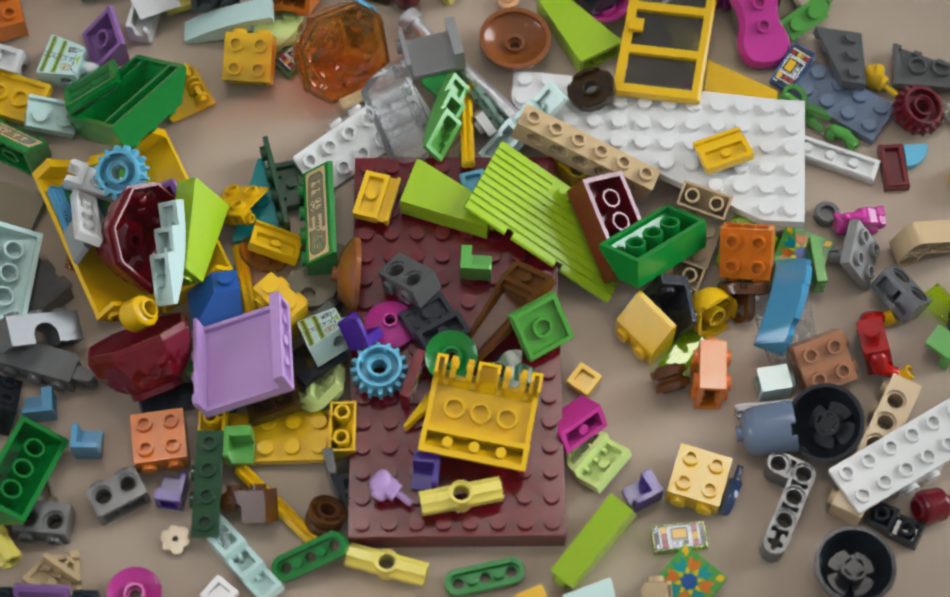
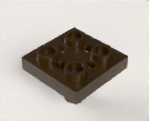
[246,367,302,427]

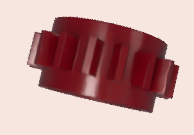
[892,84,945,137]

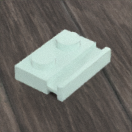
[24,94,75,139]

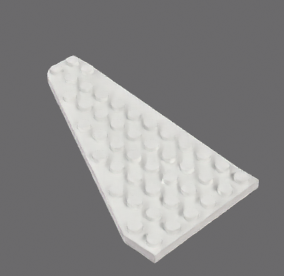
[511,71,805,228]

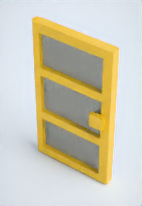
[614,0,717,105]

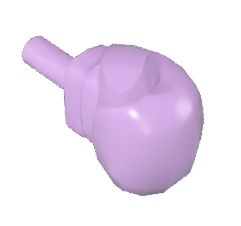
[369,469,414,506]

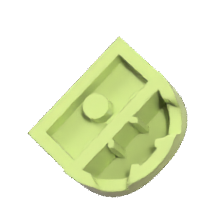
[251,10,304,52]
[299,362,346,412]
[566,431,632,494]

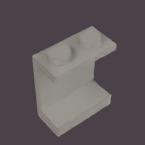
[395,16,466,81]

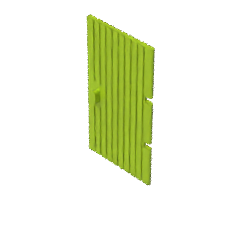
[463,141,619,304]

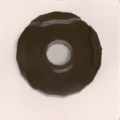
[567,67,616,112]

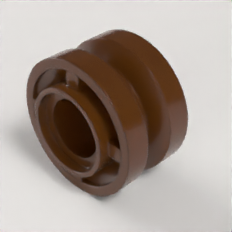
[650,362,691,394]
[304,495,346,537]

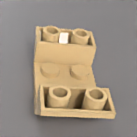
[662,180,733,292]

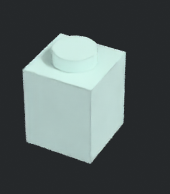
[753,363,795,402]

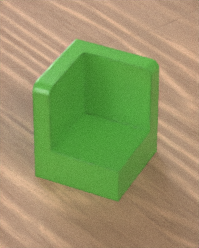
[460,245,492,281]
[925,324,950,371]
[223,425,255,466]

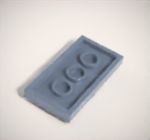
[790,60,894,146]

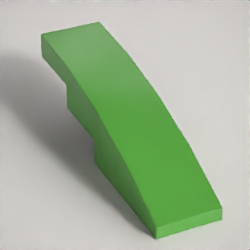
[422,72,470,162]

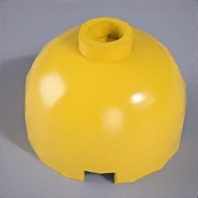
[692,287,738,338]

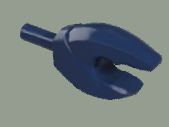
[719,465,744,516]

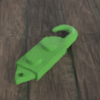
[780,0,833,42]

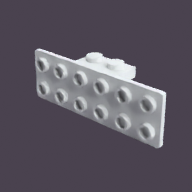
[292,77,431,188]
[828,398,950,514]

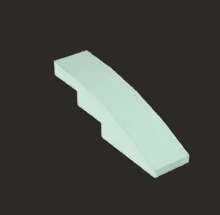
[184,0,274,44]
[479,82,568,157]
[149,199,186,307]
[205,513,285,597]

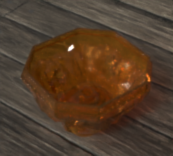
[293,0,390,104]

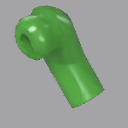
[824,124,860,151]

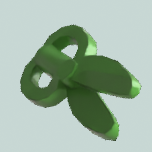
[777,84,831,132]

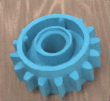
[94,145,150,200]
[350,342,408,400]

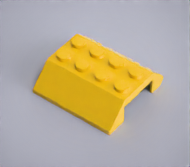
[418,353,544,472]

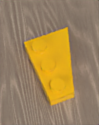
[704,60,778,99]

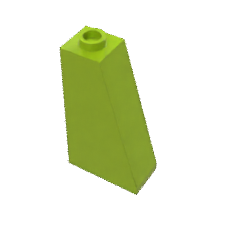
[537,0,621,72]
[400,159,495,239]
[175,177,229,286]
[550,493,638,590]

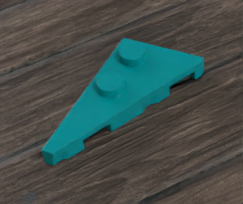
[232,158,280,245]

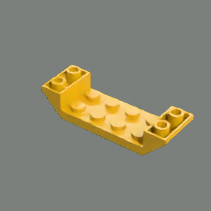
[198,401,357,466]

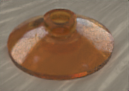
[239,236,287,273]

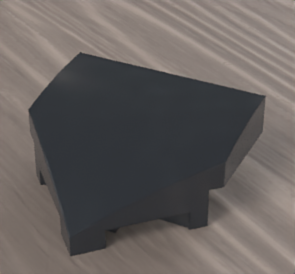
[322,447,351,506]

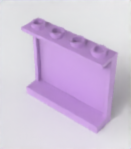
[191,291,294,418]

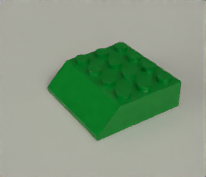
[66,54,187,150]

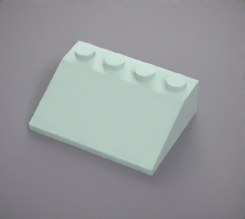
[0,221,43,320]

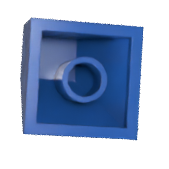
[187,269,243,330]

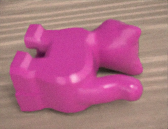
[833,206,886,236]

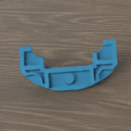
[753,258,812,356]

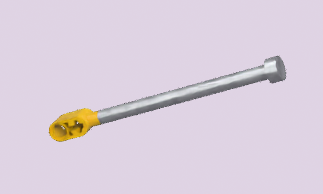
[398,7,588,188]

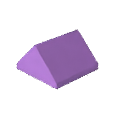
[82,5,130,67]

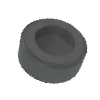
[813,201,840,227]

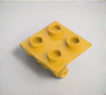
[169,63,216,124]
[219,184,269,226]

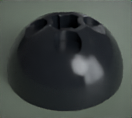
[791,383,865,462]
[814,526,897,597]

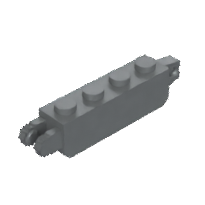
[0,342,98,392]

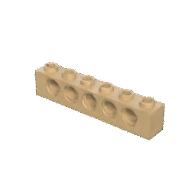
[510,104,661,203]
[827,373,923,526]

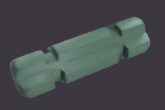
[469,86,506,130]

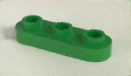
[271,531,349,582]
[445,557,525,597]

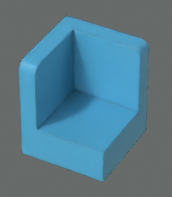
[21,386,57,422]
[70,423,104,459]

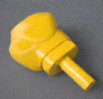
[865,64,898,97]

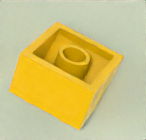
[614,290,677,365]

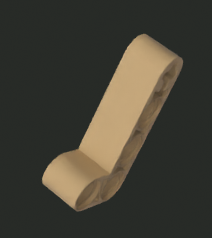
[889,220,950,267]

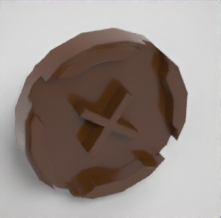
[717,281,768,323]

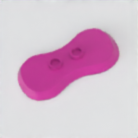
[729,0,791,69]

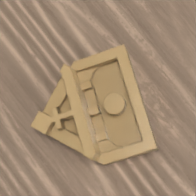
[21,550,82,595]

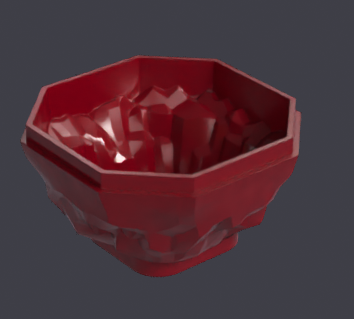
[96,181,175,294]
[87,312,192,402]

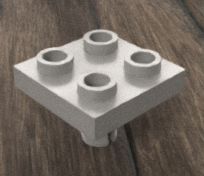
[828,219,880,289]

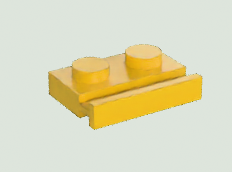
[693,127,754,175]
[352,170,402,226]
[247,219,302,266]

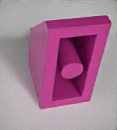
[557,395,608,454]

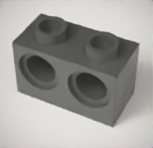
[378,252,442,308]
[869,265,933,323]
[85,466,151,526]
[11,501,76,546]

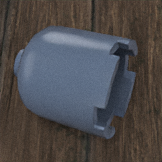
[735,401,799,456]

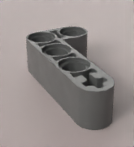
[759,452,816,563]

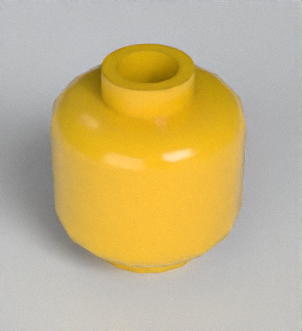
[119,295,158,333]

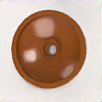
[479,7,551,70]
[331,237,361,313]

